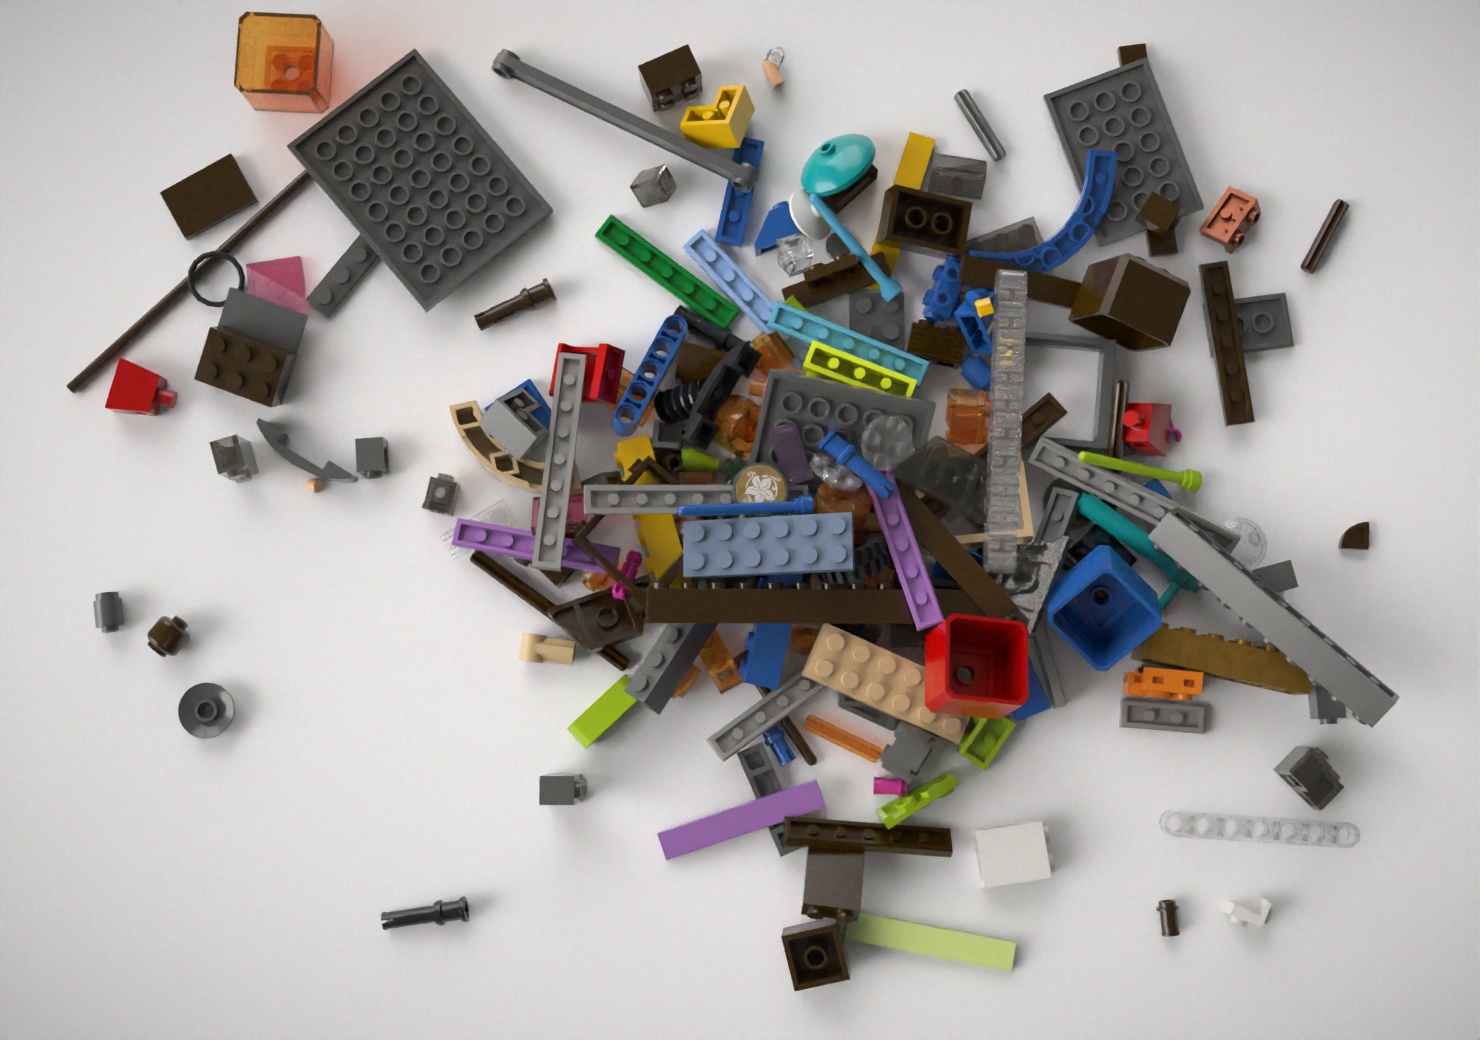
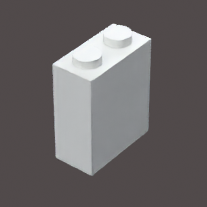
[972,820,1055,888]

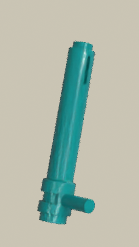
[1077,492,1201,610]

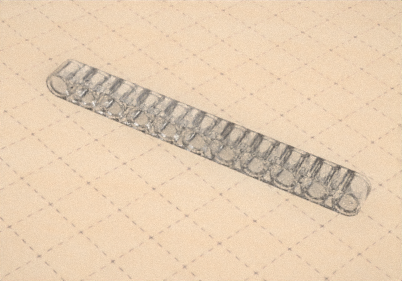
[983,269,1027,574]

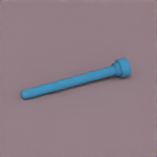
[809,193,904,303]

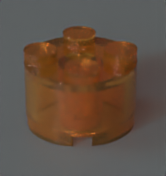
[945,388,990,444]
[712,394,761,458]
[813,476,873,540]

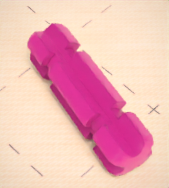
[612,550,643,600]

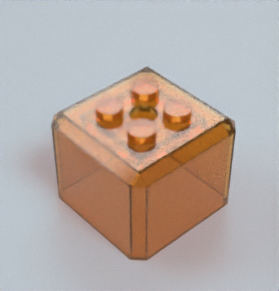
[234,11,334,114]

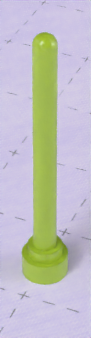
[1078,451,1202,493]

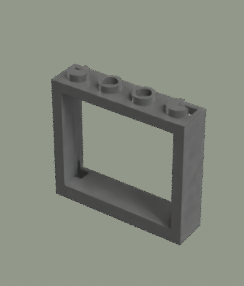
[1000,331,1116,453]

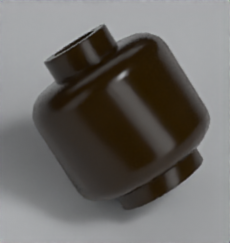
[147,615,190,657]

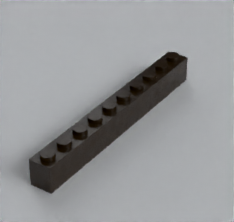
[645,583,915,624]

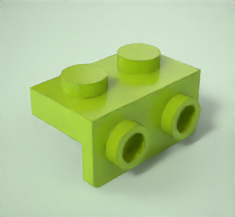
[956,716,1016,771]

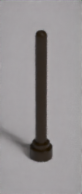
[731,649,817,766]

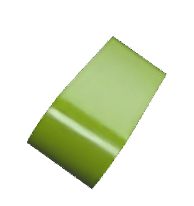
[567,674,637,750]

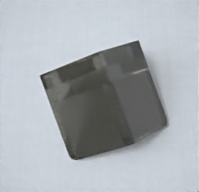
[629,164,678,208]

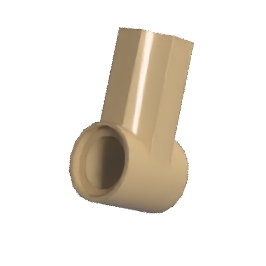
[519,633,576,665]

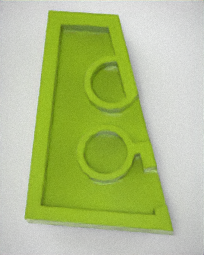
[876,770,959,830]

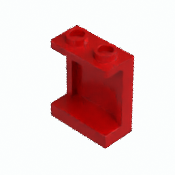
[549,343,625,405]

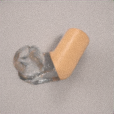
[762,46,786,89]

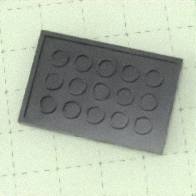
[1043,57,1204,247]
[749,368,936,502]

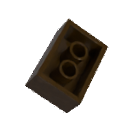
[876,184,973,260]
[194,326,298,408]

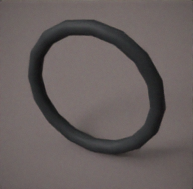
[187,251,245,308]

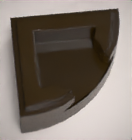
[1338,522,1369,550]

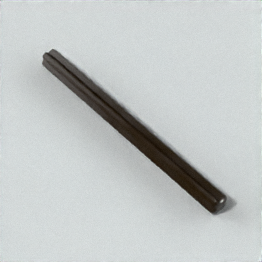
[470,551,631,672]

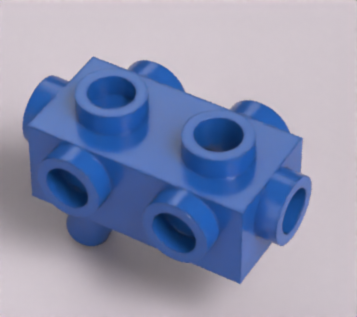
[922,256,962,323]

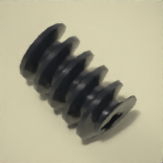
[654,379,707,424]

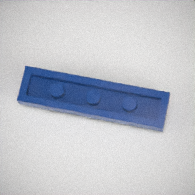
[715,137,765,248]

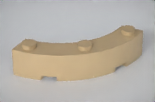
[449,400,583,496]

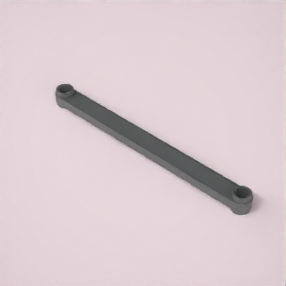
[491,49,760,193]

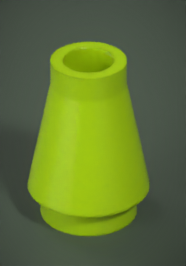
[680,447,719,474]

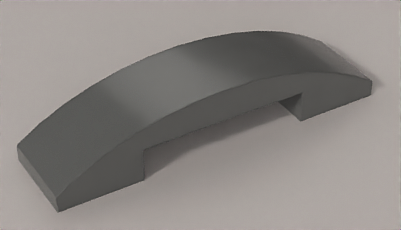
[256,418,357,483]
[737,742,803,857]

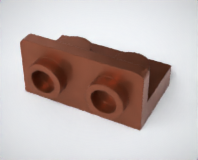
[1199,186,1261,254]

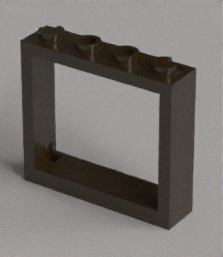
[571,455,719,607]

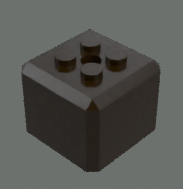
[1068,253,1191,352]

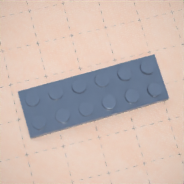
[683,512,855,579]

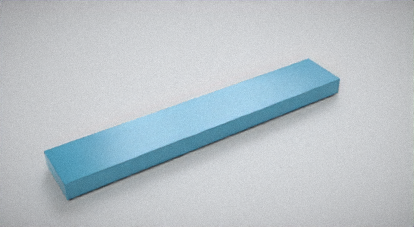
[766,301,930,388]

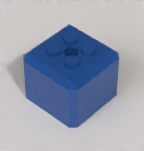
[1046,545,1162,671]

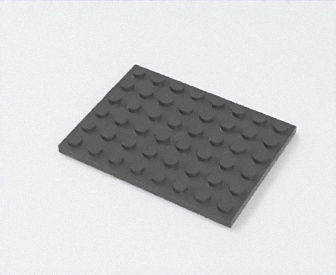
[287,48,553,313]

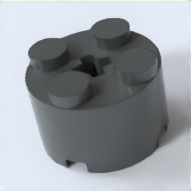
[879,720,939,785]

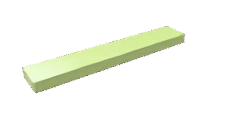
[844,912,1016,971]

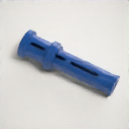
[818,428,896,500]

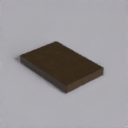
[159,153,259,241]

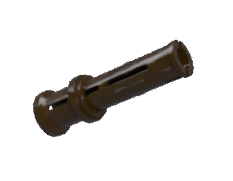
[474,278,557,331]

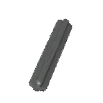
[954,89,1006,162]

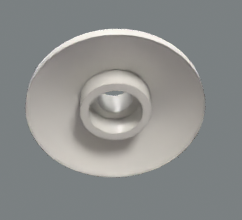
[789,189,831,240]

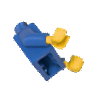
[954,288,1018,370]

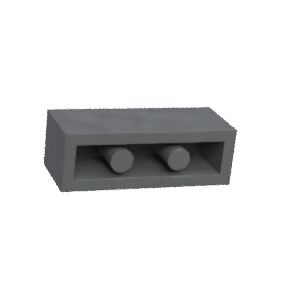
[539,773,587,805]

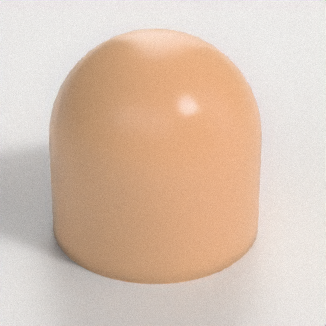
[306,478,323,493]

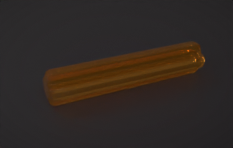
[803,714,882,763]

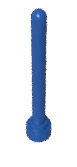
[677,495,814,517]

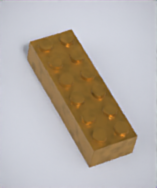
[1131,622,1312,695]

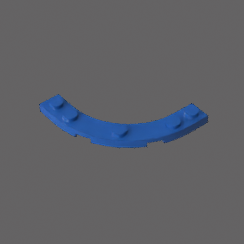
[968,150,1118,273]

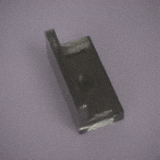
[928,153,987,200]

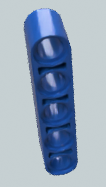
[612,315,688,437]

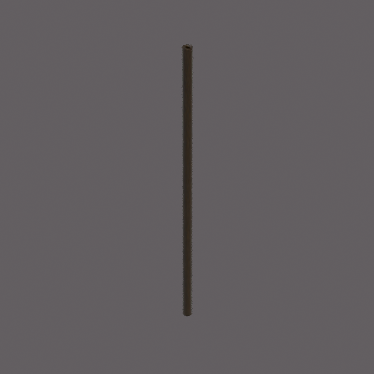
[66,170,312,393]

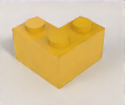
[680,85,755,149]

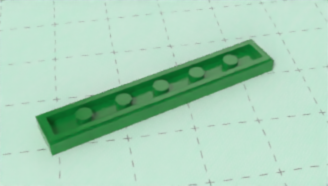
[594,214,741,330]

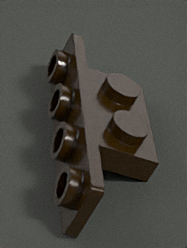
[781,252,892,309]

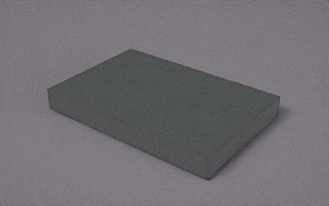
[218,287,309,353]
[1202,293,1294,358]

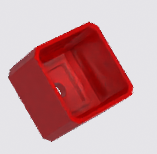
[925,613,1029,720]

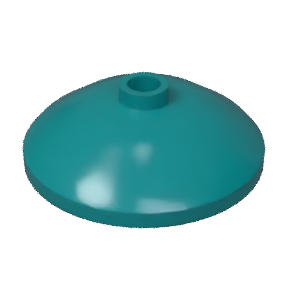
[801,134,876,197]

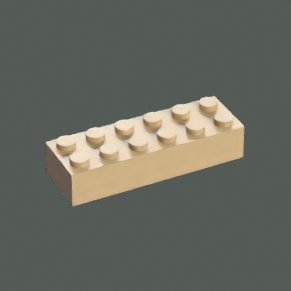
[800,624,970,744]

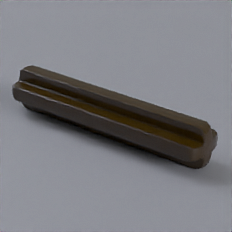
[1300,199,1349,274]

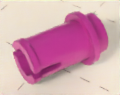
[873,776,907,798]

